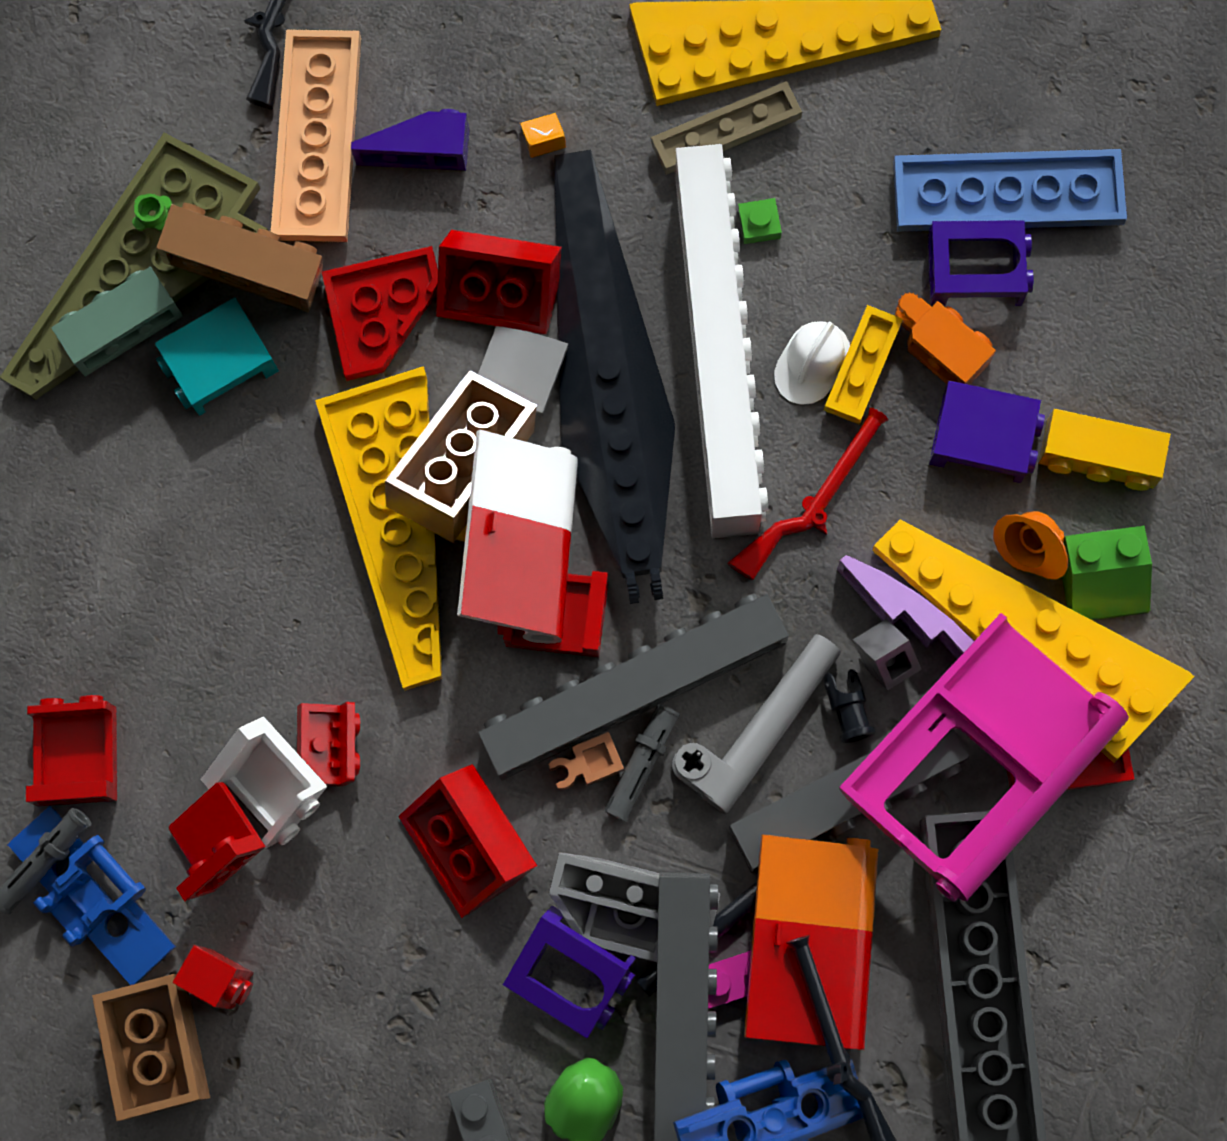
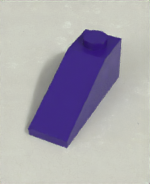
[351,109,470,171]

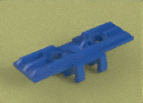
[7,806,176,985]
[673,1059,863,1141]

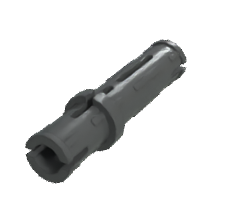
[604,703,680,823]
[0,808,92,914]

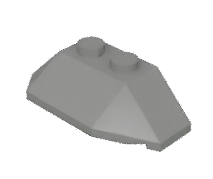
[549,852,721,962]

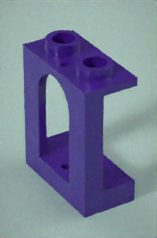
[928,220,1034,307]
[503,906,636,1038]

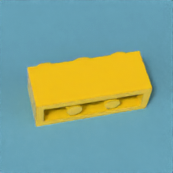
[1038,409,1171,491]

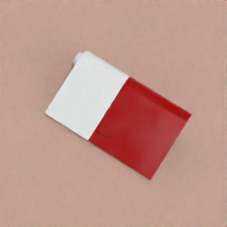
[457,430,578,644]

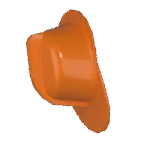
[993,511,1068,579]

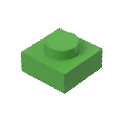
[738,198,782,244]

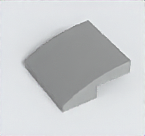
[478,326,568,417]

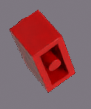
[172,945,254,1009]

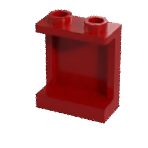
[497,571,609,658]
[26,695,117,807]

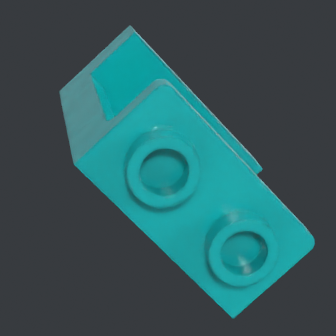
[155,297,279,416]

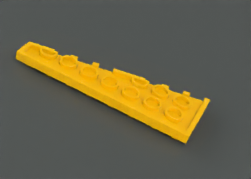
[629,0,941,106]

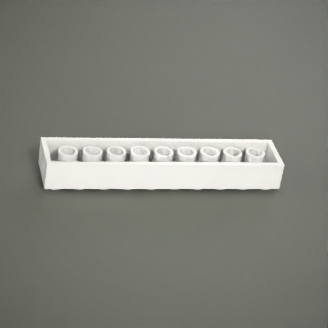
[675,144,768,538]

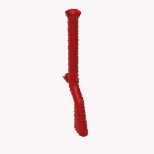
[727,407,888,581]

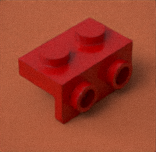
[297,702,360,787]

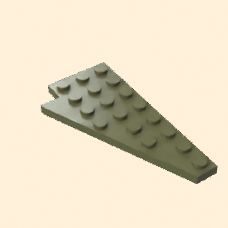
[0,132,268,400]

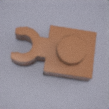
[548,732,624,790]

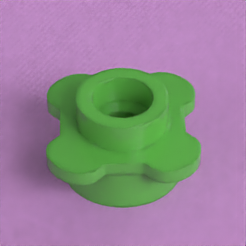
[132,194,172,232]

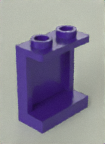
[929,381,1045,483]

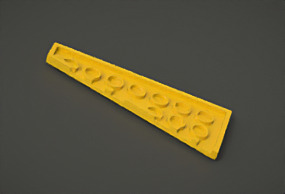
[315,366,442,691]
[872,519,1195,763]

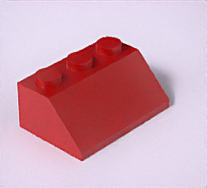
[436,230,562,334]
[398,764,537,918]

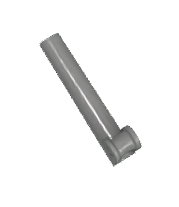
[672,634,841,814]

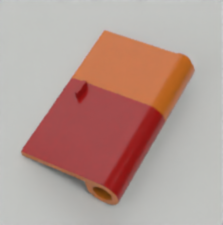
[744,835,879,1050]

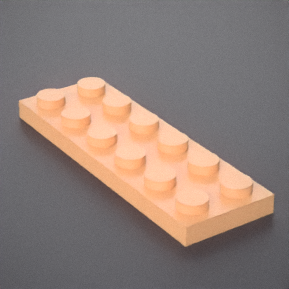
[271,30,361,242]

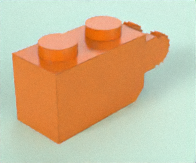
[895,292,996,385]

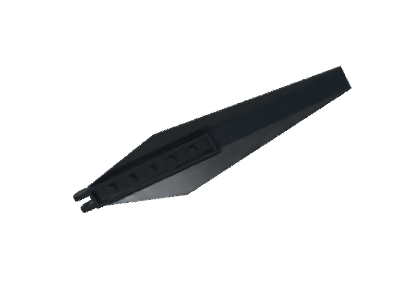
[554,150,675,604]

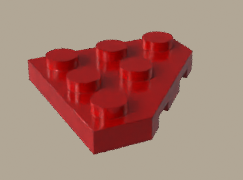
[322,246,438,381]

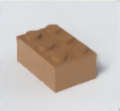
[92,974,210,1121]

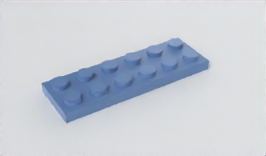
[893,149,1127,232]

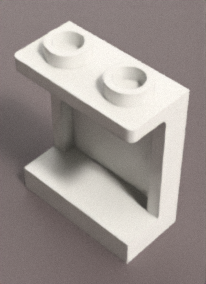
[200,716,327,849]

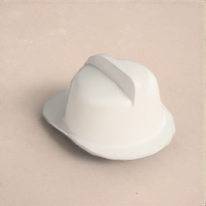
[774,322,850,405]

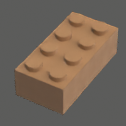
[156,203,323,313]
[385,371,537,542]

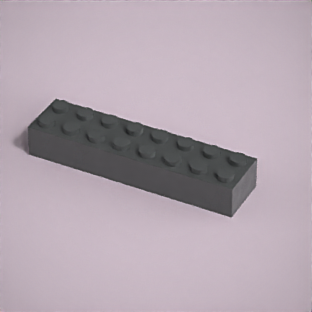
[919,811,1046,1141]

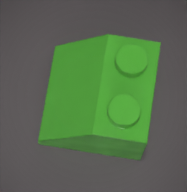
[1062,526,1152,620]

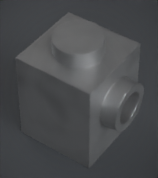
[853,619,921,690]

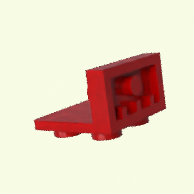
[169,782,266,901]

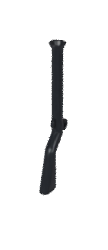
[244,0,286,110]
[787,935,897,1141]

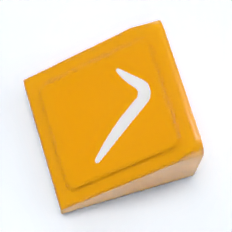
[520,113,566,158]

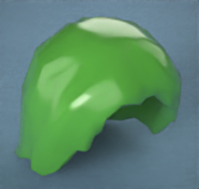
[544,1058,623,1141]

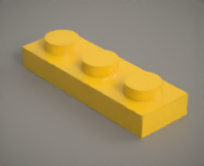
[824,305,903,425]

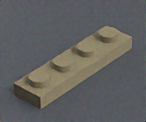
[651,81,802,175]

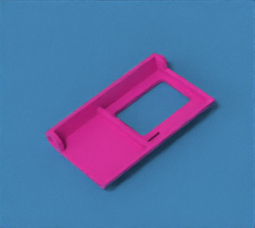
[839,613,1129,902]

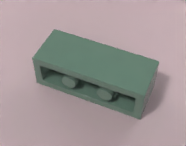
[51,266,183,376]

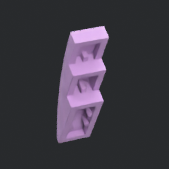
[837,555,974,659]

